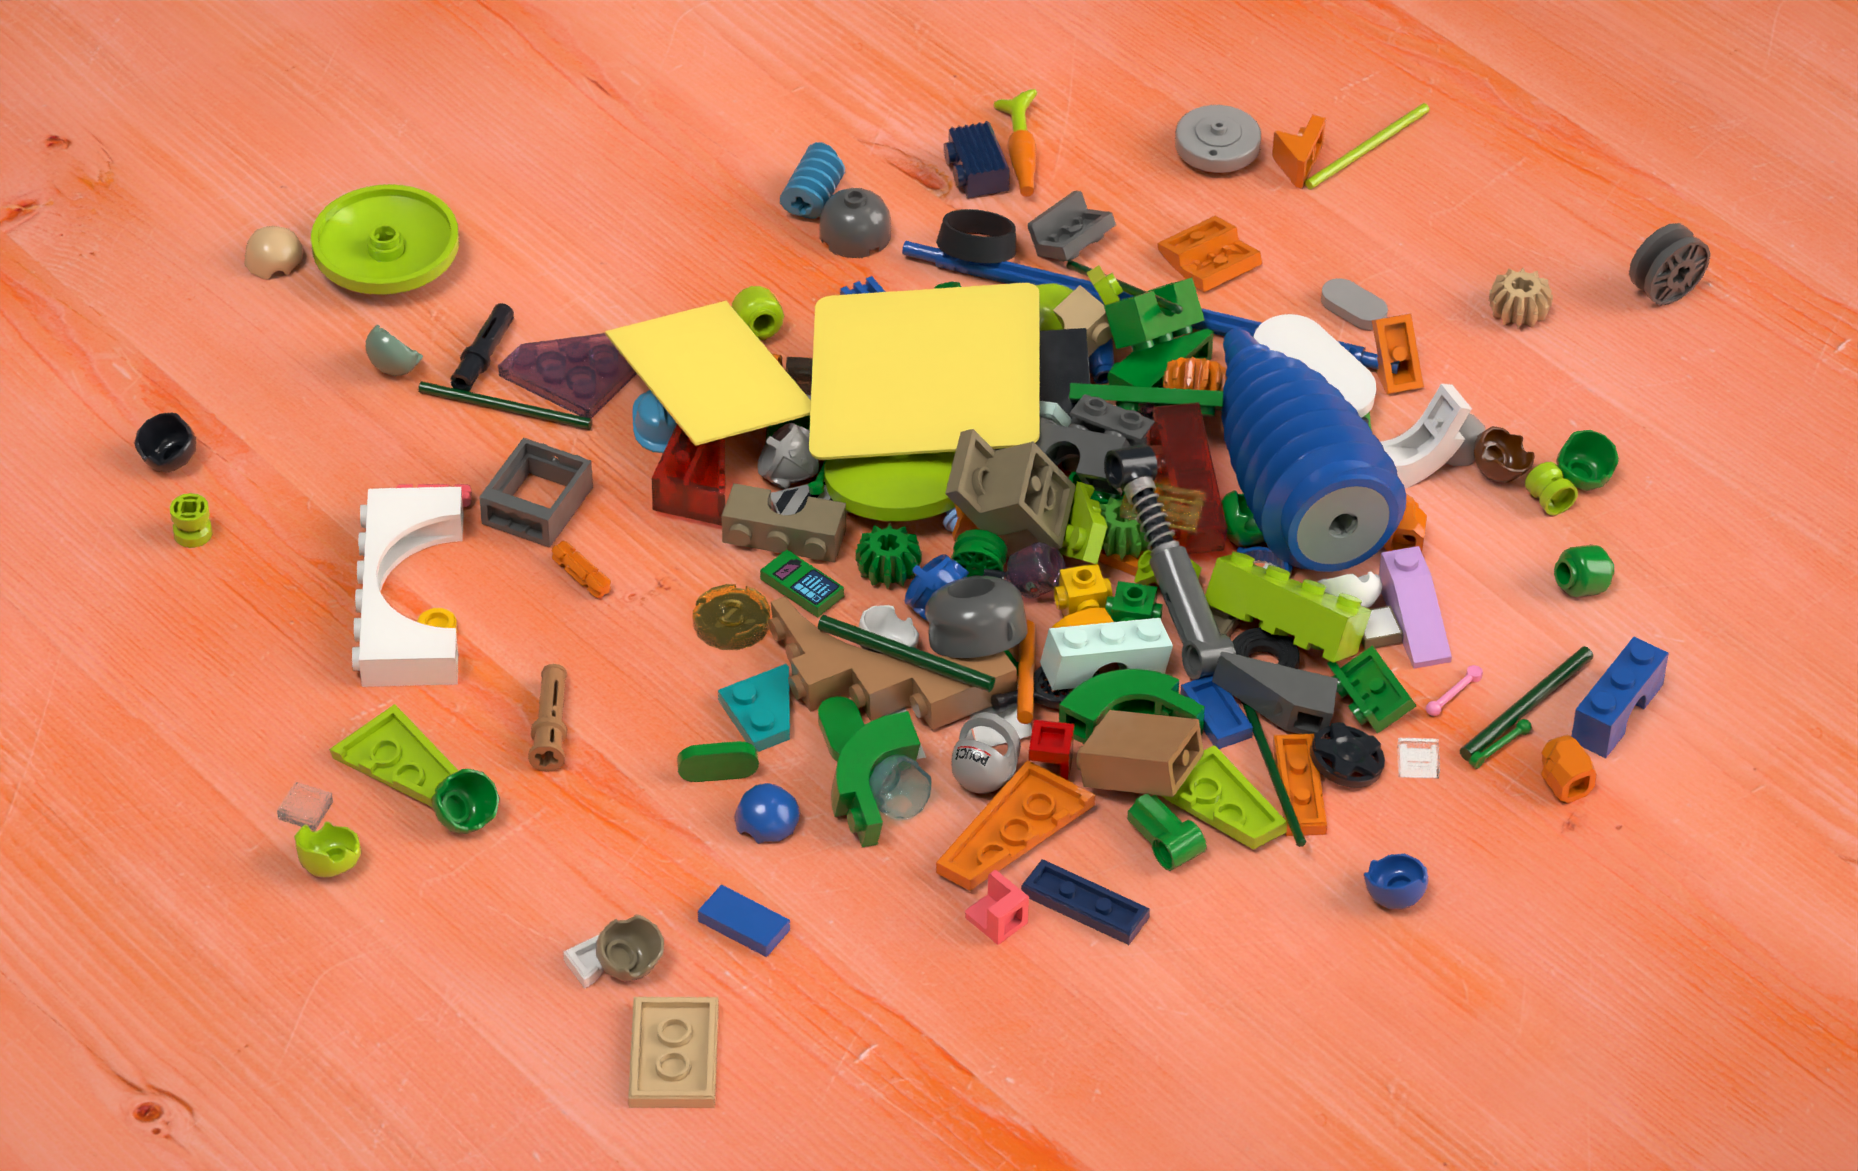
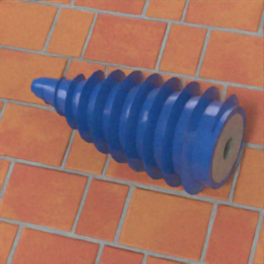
[1221,328,1407,572]

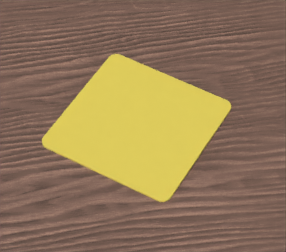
[809,283,1040,460]

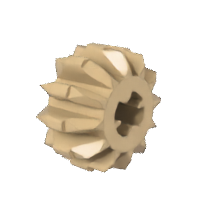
[1489,268,1553,329]

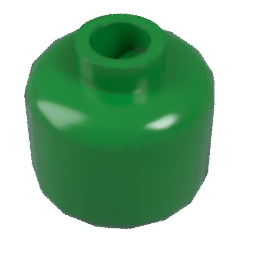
[1554,544,1614,597]

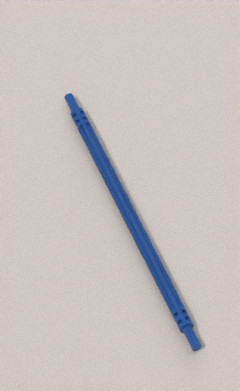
[902,241,1400,374]

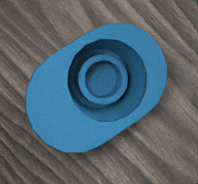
[632,390,690,453]

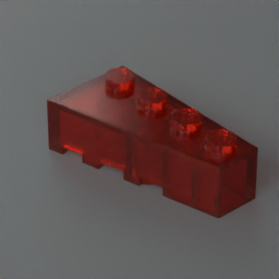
[1146,402,1227,554]

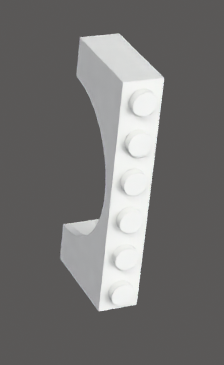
[352,487,464,687]

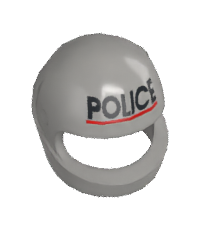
[951,712,1021,794]

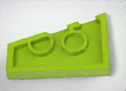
[329,704,459,807]
[1159,745,1287,850]

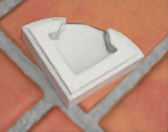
[563,934,604,988]

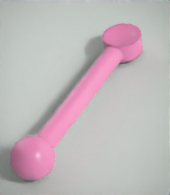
[1426,665,1483,717]

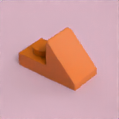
[1272,114,1326,189]
[1372,313,1424,394]

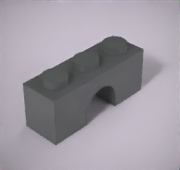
[1035,418,1130,495]

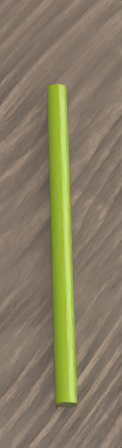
[1305,103,1430,190]

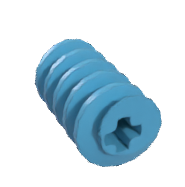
[780,142,845,219]

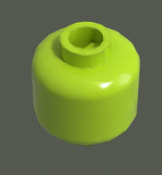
[732,286,784,340]

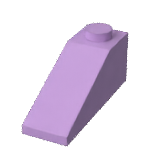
[1379,546,1452,669]

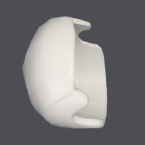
[1318,572,1383,608]
[859,605,919,654]

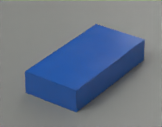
[1180,675,1253,749]
[698,884,790,957]

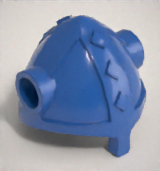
[905,554,969,622]

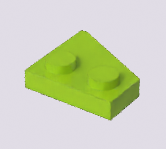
[1057,482,1107,564]

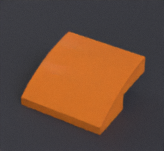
[1157,215,1262,292]

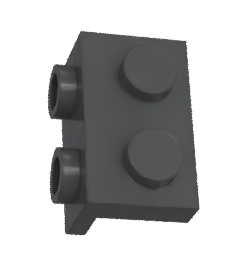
[1027,191,1116,261]

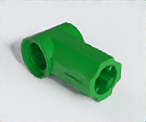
[1127,794,1207,871]

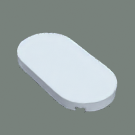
[1254,314,1376,418]

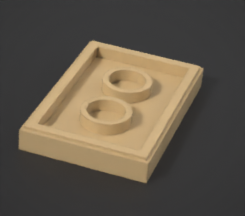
[628,997,719,1108]

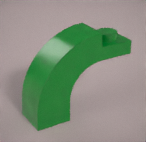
[1059,669,1205,744]
[831,711,920,848]

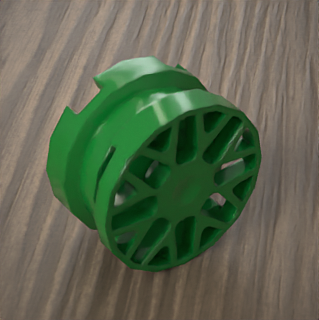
[951,529,1008,577]

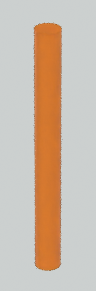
[1017,620,1035,724]

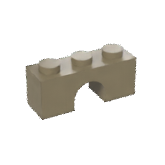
[722,483,846,562]

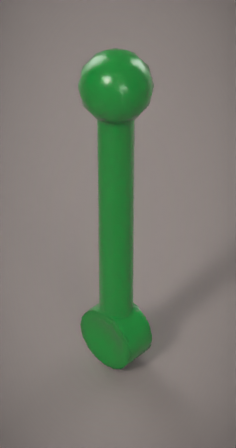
[808,460,826,495]
[1469,719,1532,769]

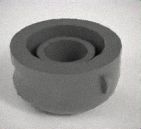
[925,576,1028,658]

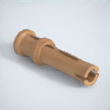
[528,664,567,772]

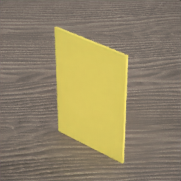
[605,301,811,446]

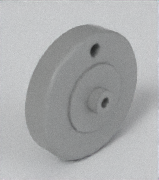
[1175,105,1261,173]

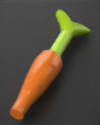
[994,89,1037,197]

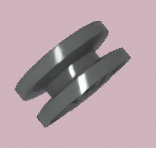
[1629,223,1711,305]

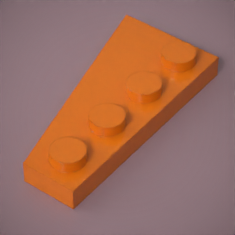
[936,760,1096,891]

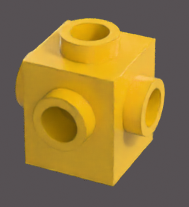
[1053,563,1113,617]

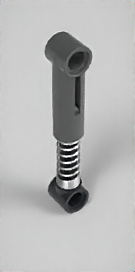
[1104,444,1236,680]

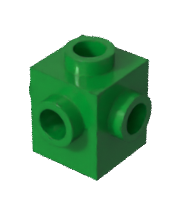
[1105,581,1163,622]

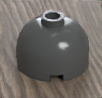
[819,188,891,258]

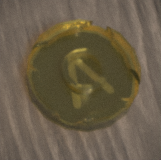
[693,584,771,650]

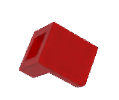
[1028,719,1074,781]

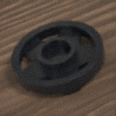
[1310,722,1385,788]

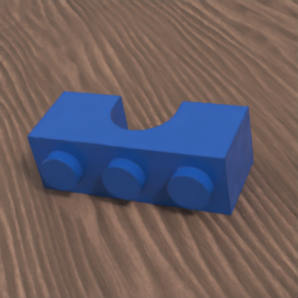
[1571,636,1669,758]

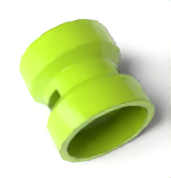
[1525,462,1578,515]
[170,493,212,548]

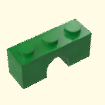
[1104,278,1205,352]

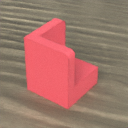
[965,870,1029,945]

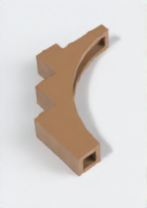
[768,596,1017,730]

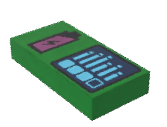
[760,549,844,618]

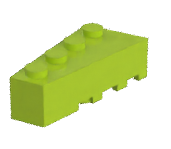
[1205,552,1372,662]

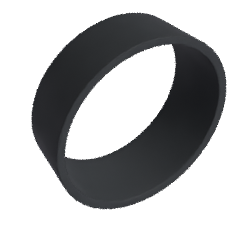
[936,209,1016,263]

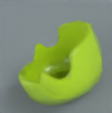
[294,821,361,877]

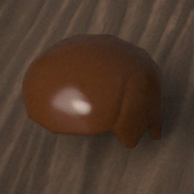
[1474,426,1535,483]

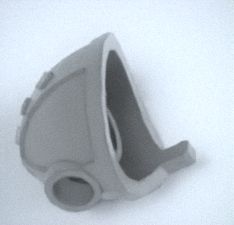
[758,423,819,490]

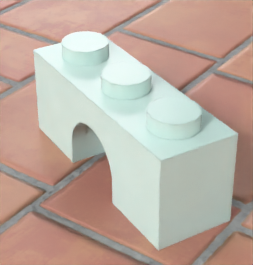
[1040,618,1173,690]

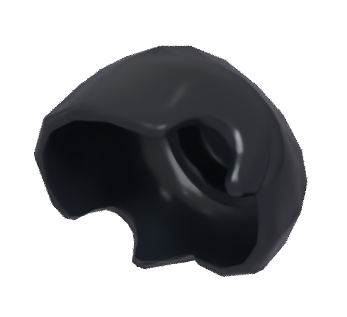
[134,412,196,473]

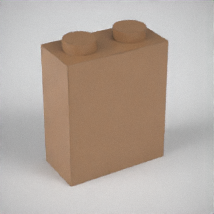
[1076,710,1204,797]

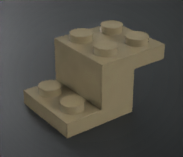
[945,429,1076,551]

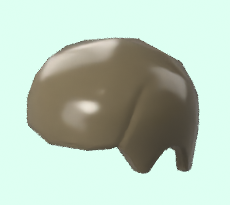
[596,915,664,981]

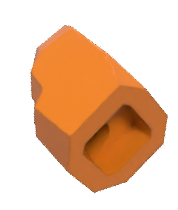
[1384,494,1427,552]
[1541,735,1597,803]

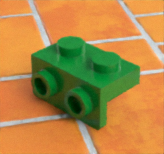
[1327,645,1416,734]

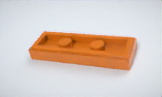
[1273,734,1327,836]

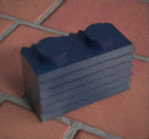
[943,121,1010,198]

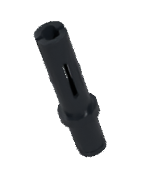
[450,303,514,392]

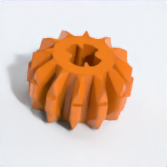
[1163,357,1227,391]

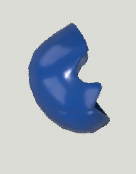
[734,783,800,843]
[1364,853,1429,909]

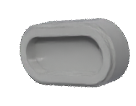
[1321,278,1388,330]

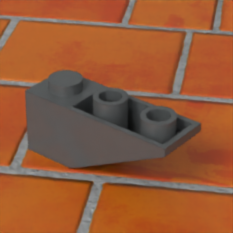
[1212,651,1338,737]

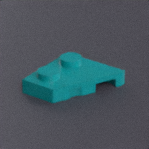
[718,664,790,752]

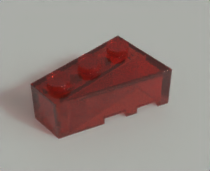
[651,424,726,526]

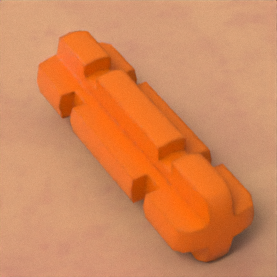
[551,541,611,598]

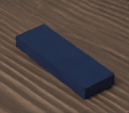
[1021,859,1150,945]

